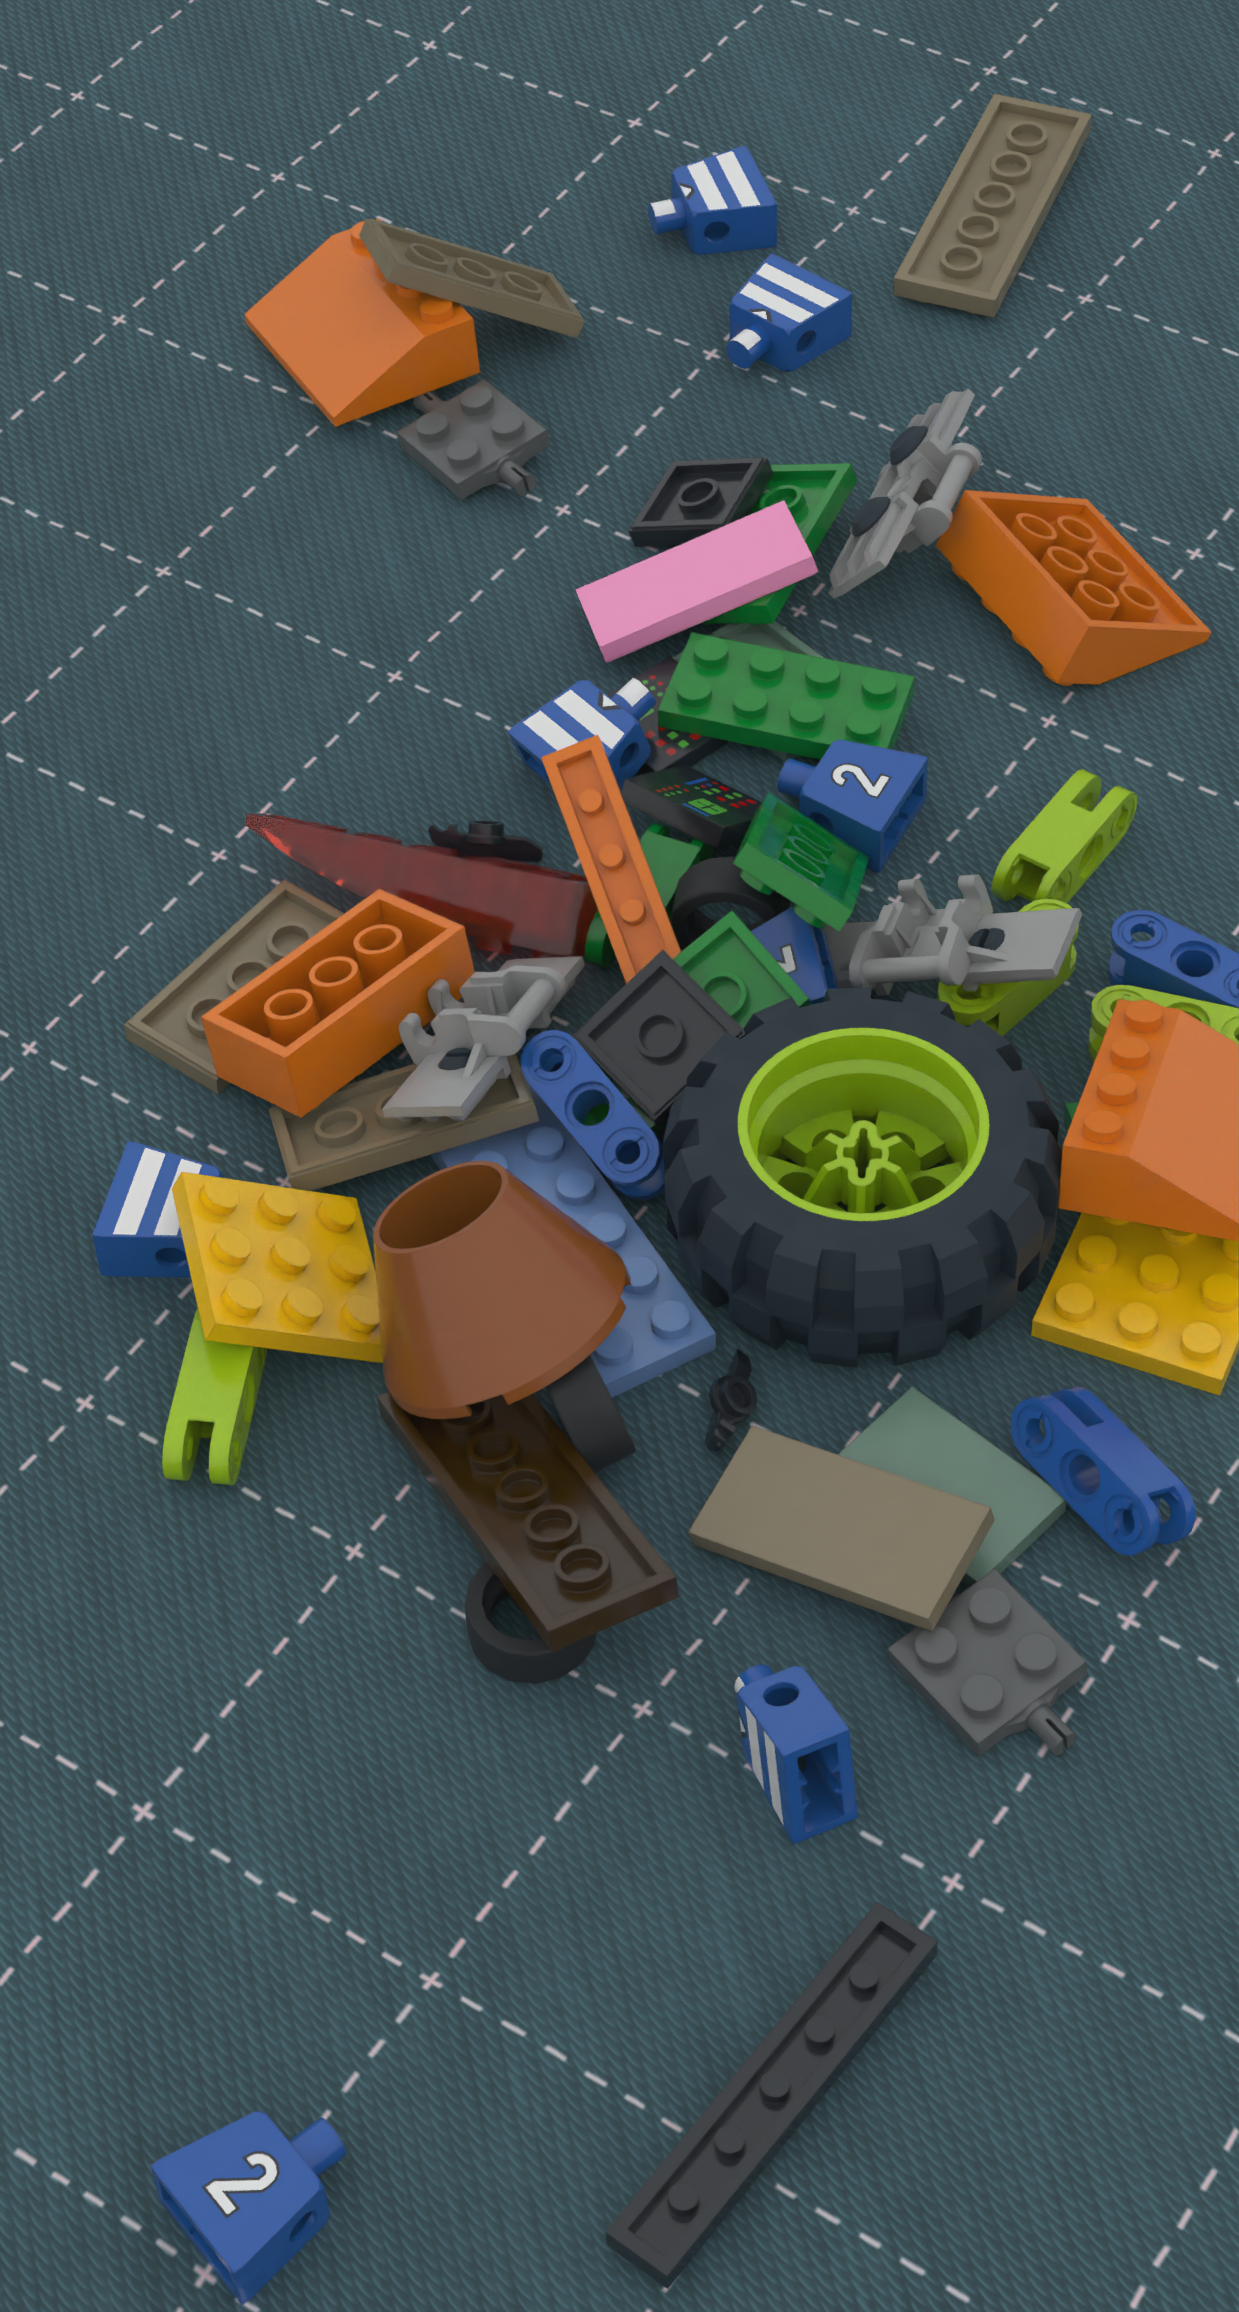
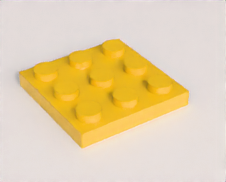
[171,1172,383,1363]
[1031,1213,1239,1396]

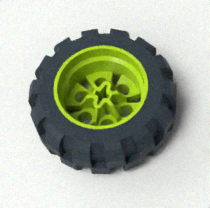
[663,987,1062,1368]

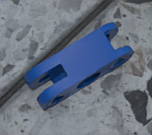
[1108,910,1239,1008]
[521,1030,665,1201]
[1011,1386,1195,1556]

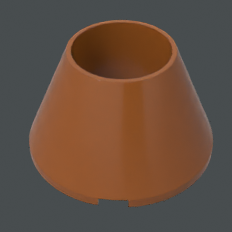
[373,1161,631,1419]

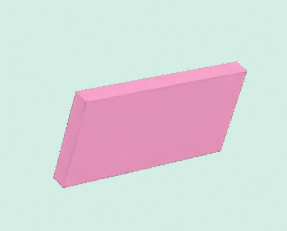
[576,500,818,663]

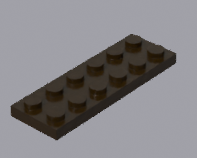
[377,1391,679,1652]

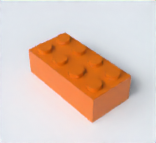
[201,889,475,1118]

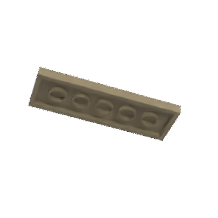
[893,94,1092,317]

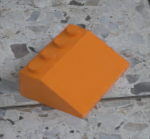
[244,218,480,427]
[936,490,1212,686]
[1058,999,1239,1241]

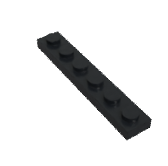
[606,1902,937,2289]

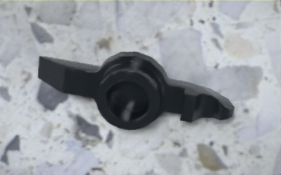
[428,820,543,862]
[705,1349,757,1452]

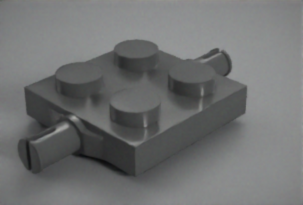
[397,379,550,500]
[887,1569,1087,1757]

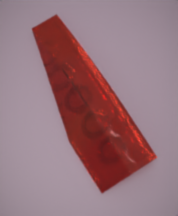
[245,813,598,958]

